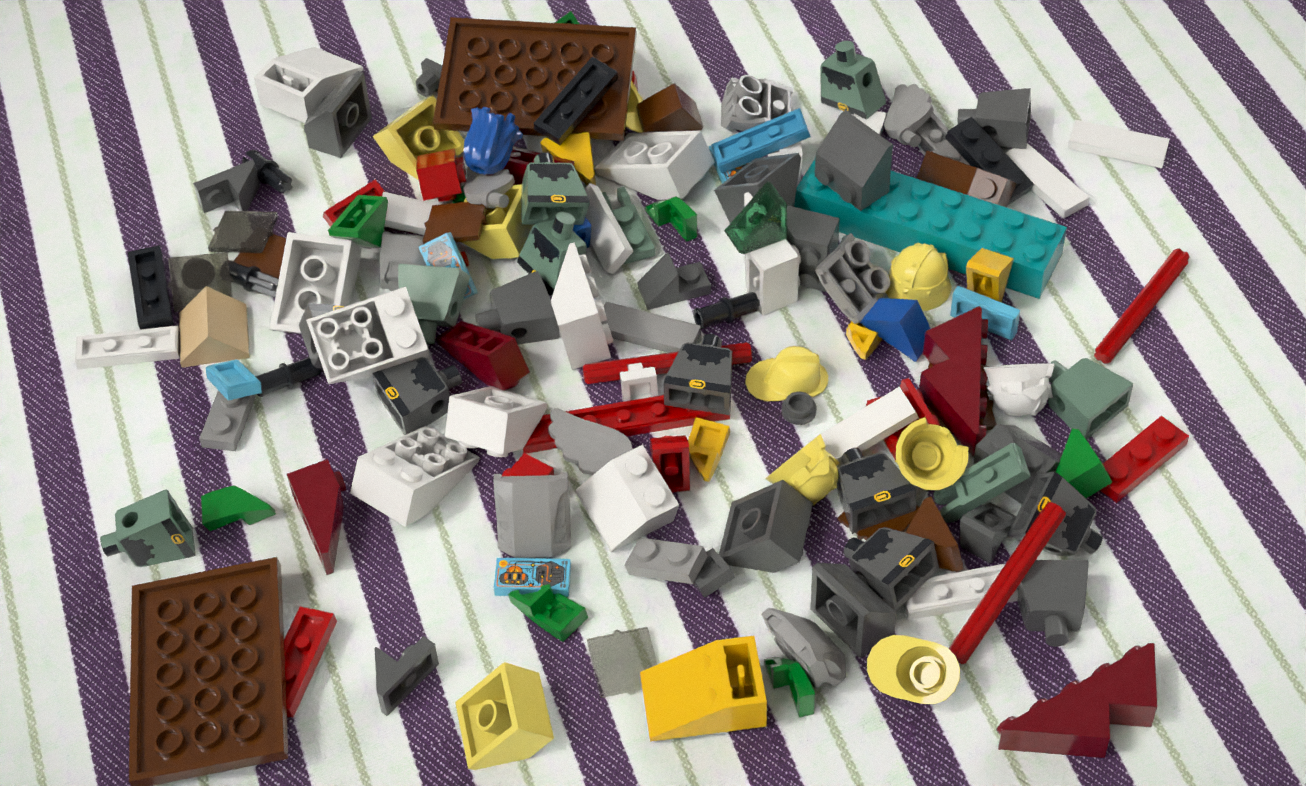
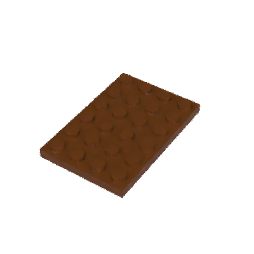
[433,17,637,141]
[129,557,288,786]

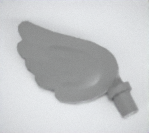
[884,84,934,147]
[463,167,515,208]
[548,408,632,475]

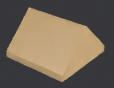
[179,286,250,367]

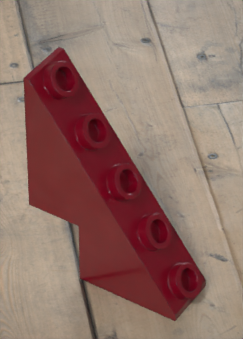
[919,306,988,457]
[996,643,1157,758]

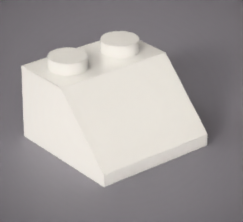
[445,386,547,457]
[575,445,679,552]

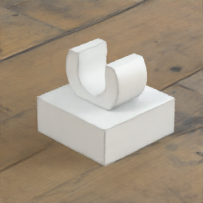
[620,363,658,402]

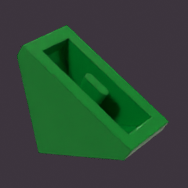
[328,195,388,248]
[1056,428,1112,498]

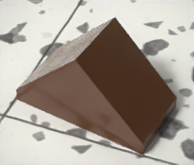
[636,83,703,132]
[905,496,964,572]

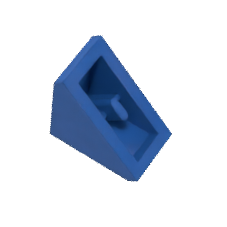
[860,298,931,362]

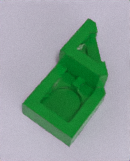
[645,196,697,242]
[201,485,276,531]
[508,584,588,642]
[764,657,815,718]

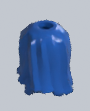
[463,107,523,175]

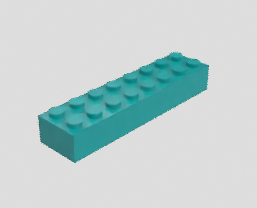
[794,157,1067,299]

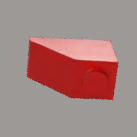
[650,435,690,493]

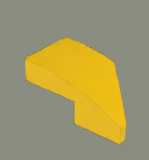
[846,321,882,360]
[688,417,730,482]

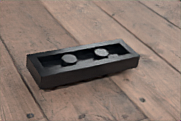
[534,56,618,145]
[945,117,1034,205]
[128,245,174,330]

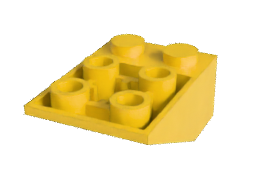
[640,636,767,742]

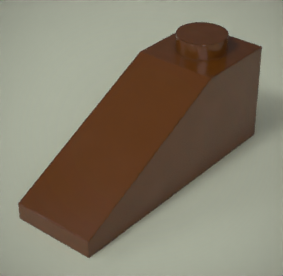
[916,151,1017,208]

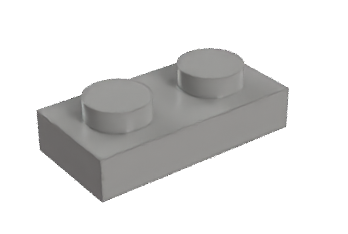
[199,390,255,451]
[624,537,708,584]

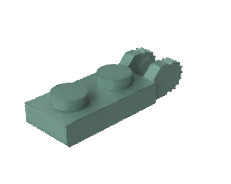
[602,187,656,264]
[933,443,1031,523]

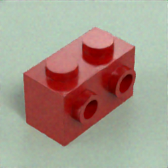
[416,148,467,202]

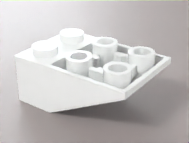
[254,47,363,123]
[744,192,801,316]
[551,243,613,370]
[306,287,430,384]
[350,426,480,527]

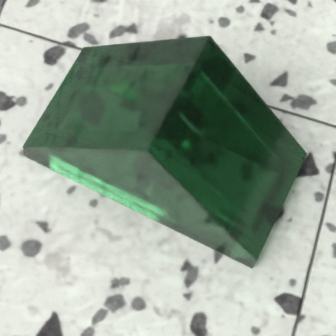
[724,181,787,255]

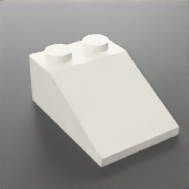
[595,131,715,200]
[270,232,362,334]

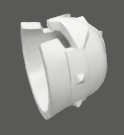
[984,363,1054,416]

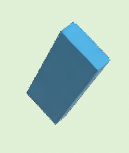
[711,108,811,173]

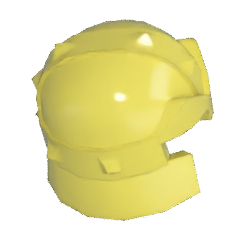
[885,243,952,311]
[895,417,968,490]
[765,434,840,505]

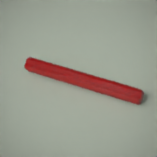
[1094,248,1190,364]
[583,342,752,384]
[948,502,1066,665]

